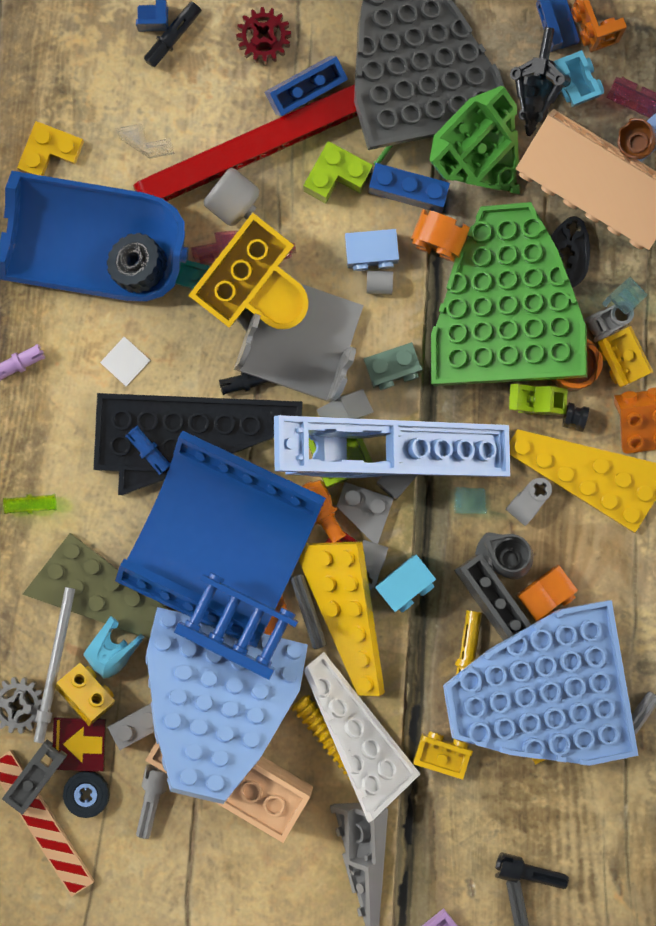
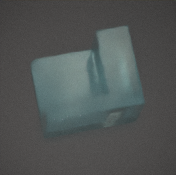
[602,277,648,314]
[454,487,487,514]

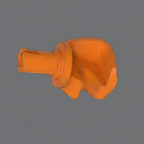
[302,479,346,543]

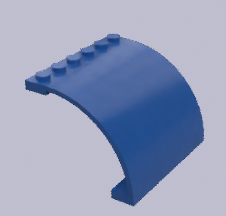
[115,431,326,648]

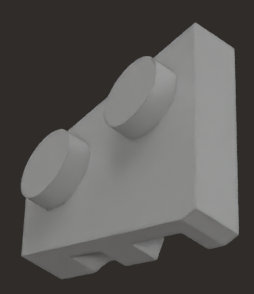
[337,482,394,544]

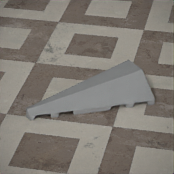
[330,803,388,926]

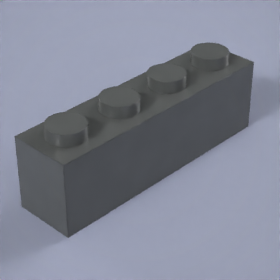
[454,553,531,641]

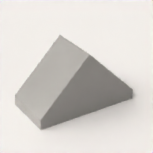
[317,389,373,419]

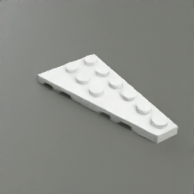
[303,652,420,823]

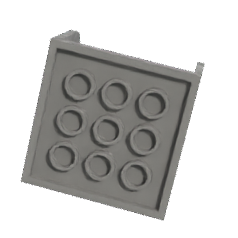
[234,283,364,402]

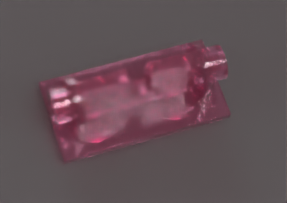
[606,76,656,118]

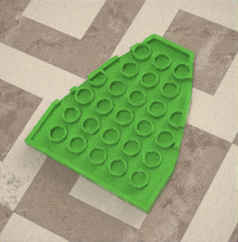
[431,202,587,386]

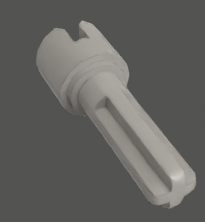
[136,764,168,839]

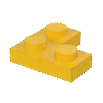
[17,121,84,176]

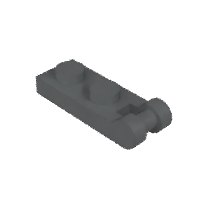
[2,739,68,815]

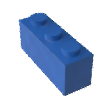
[264,56,348,116]
[368,163,450,213]

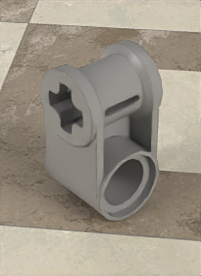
[584,302,634,343]
[505,478,552,526]
[363,540,388,590]

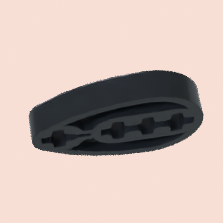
[550,216,590,288]

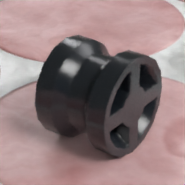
[562,402,589,432]

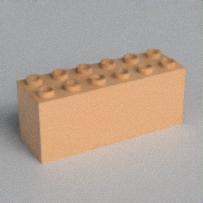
[516,109,656,250]
[145,742,313,843]

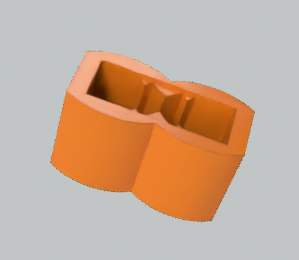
[516,565,578,621]

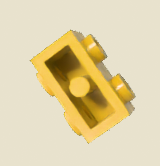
[55,663,115,727]

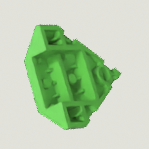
[429,86,520,194]

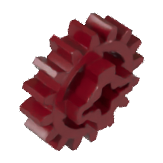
[236,7,291,65]

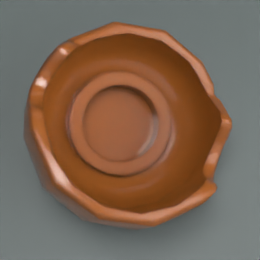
[617,118,656,159]

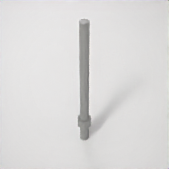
[34,587,75,743]

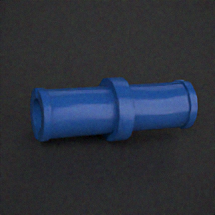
[125,425,171,475]

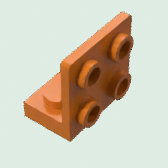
[571,0,627,53]

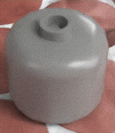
[204,168,259,226]

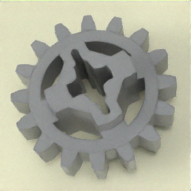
[0,677,44,734]

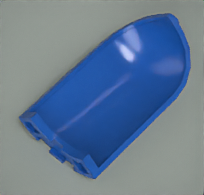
[0,171,188,301]

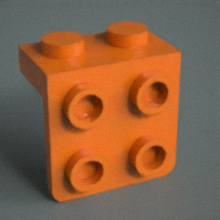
[614,388,656,454]

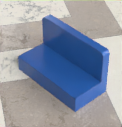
[536,0,580,52]

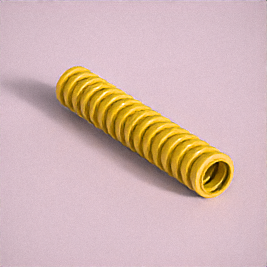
[291,694,350,781]

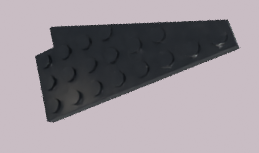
[93,393,303,496]

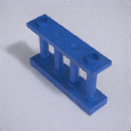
[174,572,298,680]

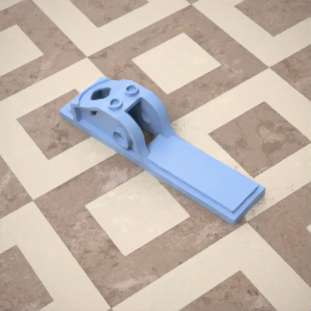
[274,415,510,478]

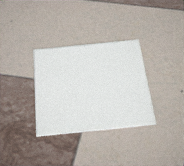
[100,337,150,386]

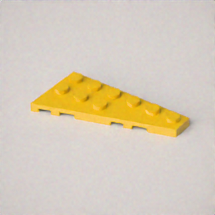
[509,429,656,533]
[298,542,385,696]

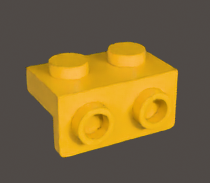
[598,326,653,387]
[413,731,473,780]

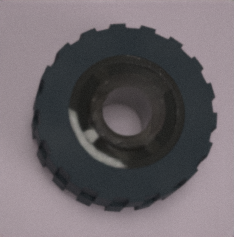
[107,233,167,293]

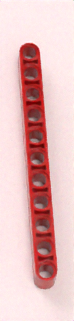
[133,84,358,201]

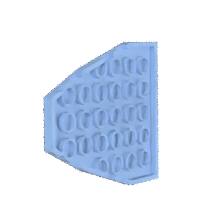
[443,600,639,766]
[145,607,308,804]

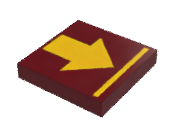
[52,717,106,772]

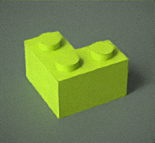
[303,141,373,204]

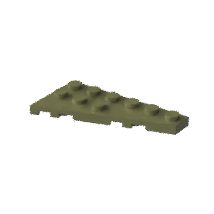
[23,533,169,639]

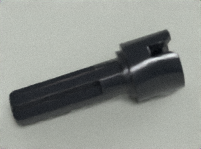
[495,852,569,889]

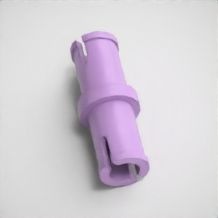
[0,344,45,381]

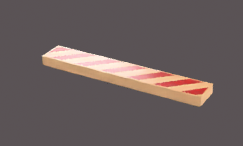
[0,750,94,897]

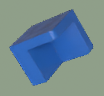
[136,0,169,32]

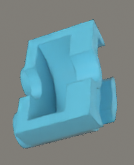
[554,50,604,107]

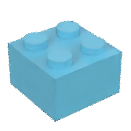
[375,555,436,612]

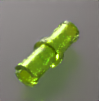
[3,494,57,514]

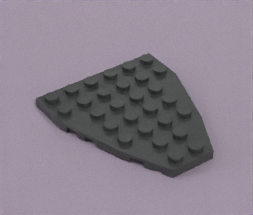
[354,0,504,150]

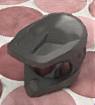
[475,532,534,579]

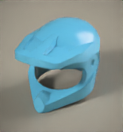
[83,616,144,679]

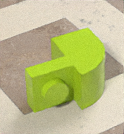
[509,384,568,415]

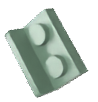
[363,342,423,390]

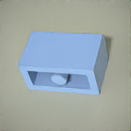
[345,229,399,271]

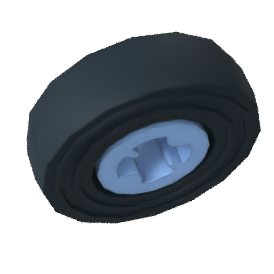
[63,771,110,818]

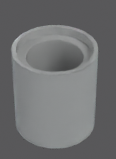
[367,271,393,295]

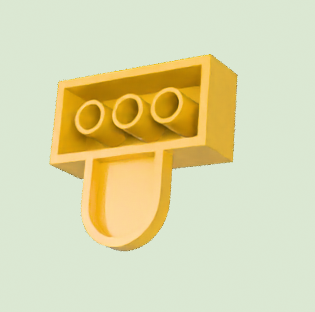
[188,213,309,329]

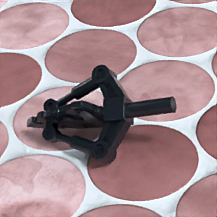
[510,27,571,136]

